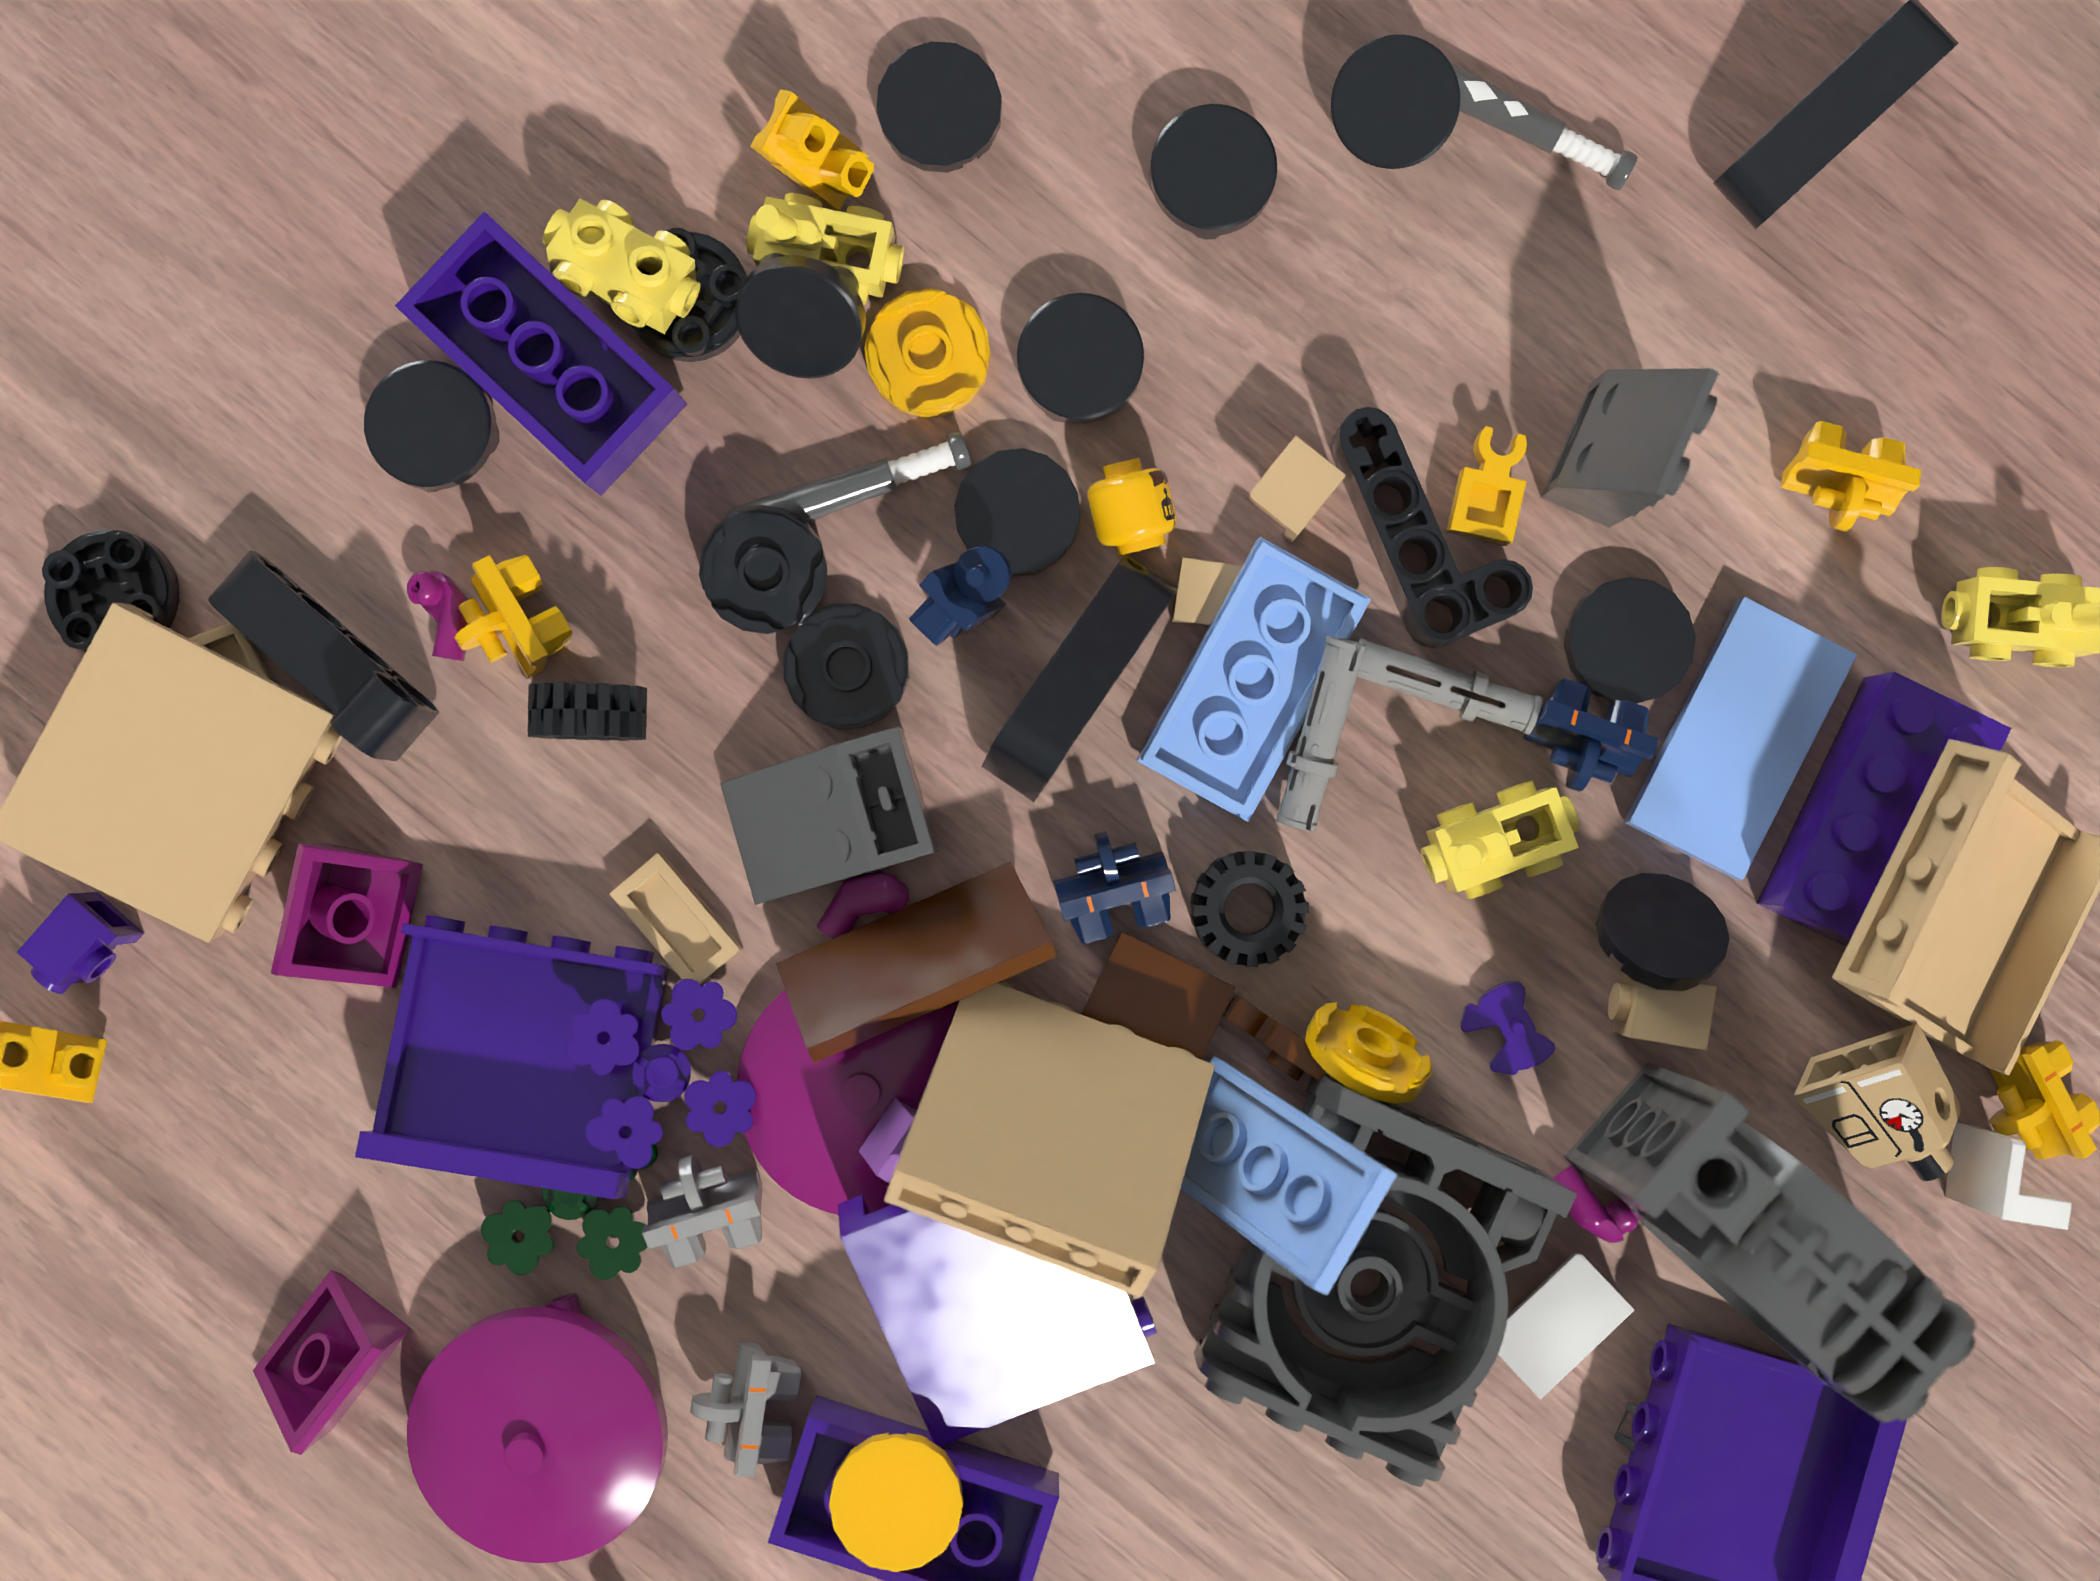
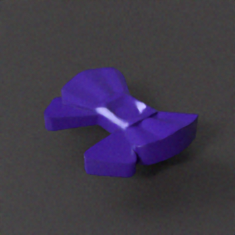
[1460,981,1555,1075]

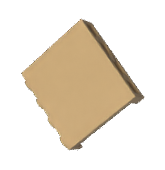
[0,603,343,943]
[1832,739,2100,1075]
[884,981,1215,1297]

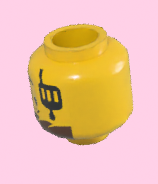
[1087,457,1177,555]

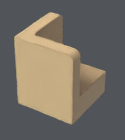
[1249,436,1346,543]

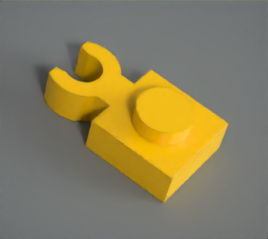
[1446,426,1527,546]

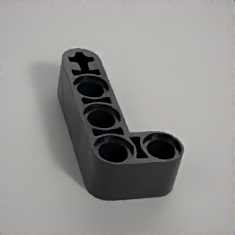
[1713,0,1959,229]
[1331,407,1533,648]
[208,550,440,761]
[981,554,1178,803]

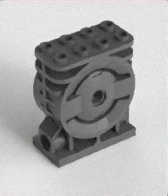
[1564,1062,1976,1423]
[1193,1072,1577,1487]

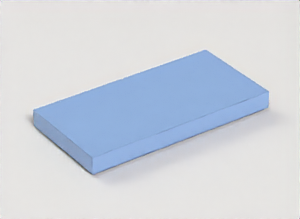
[1136,537,1371,822]
[1624,597,1857,880]
[1181,1055,1397,1295]

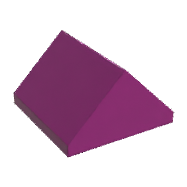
[271,844,423,988]
[253,1270,411,1455]

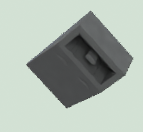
[1541,368,1719,528]
[720,727,939,905]

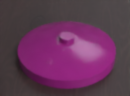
[737,990,959,1215]
[407,1307,668,1563]

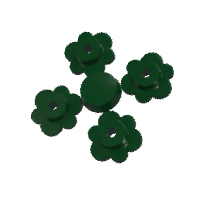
[481,1144,658,1280]

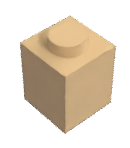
[1608,972,1717,1051]

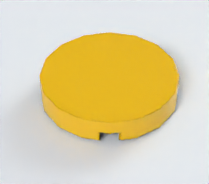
[864,288,991,418]
[1305,1002,1432,1104]
[829,1433,963,1572]

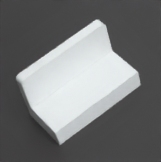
[1945,1122,2072,1230]
[1498,1253,1634,1400]

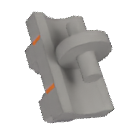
[642,1155,763,1268]
[690,1342,801,1477]

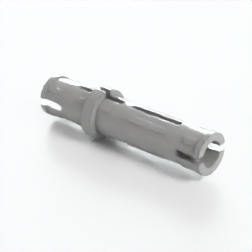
[1276,635,1367,831]
[1357,637,1542,735]

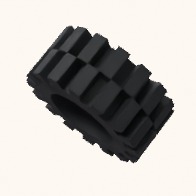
[527,682,647,741]
[1190,851,1309,967]

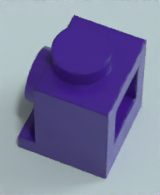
[17,892,144,994]

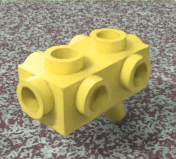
[746,193,904,305]
[543,198,700,334]
[1941,567,2100,668]
[1421,780,1580,899]

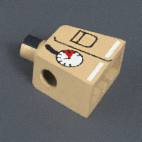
[1794,1023,1961,1181]

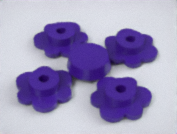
[566,979,756,1169]

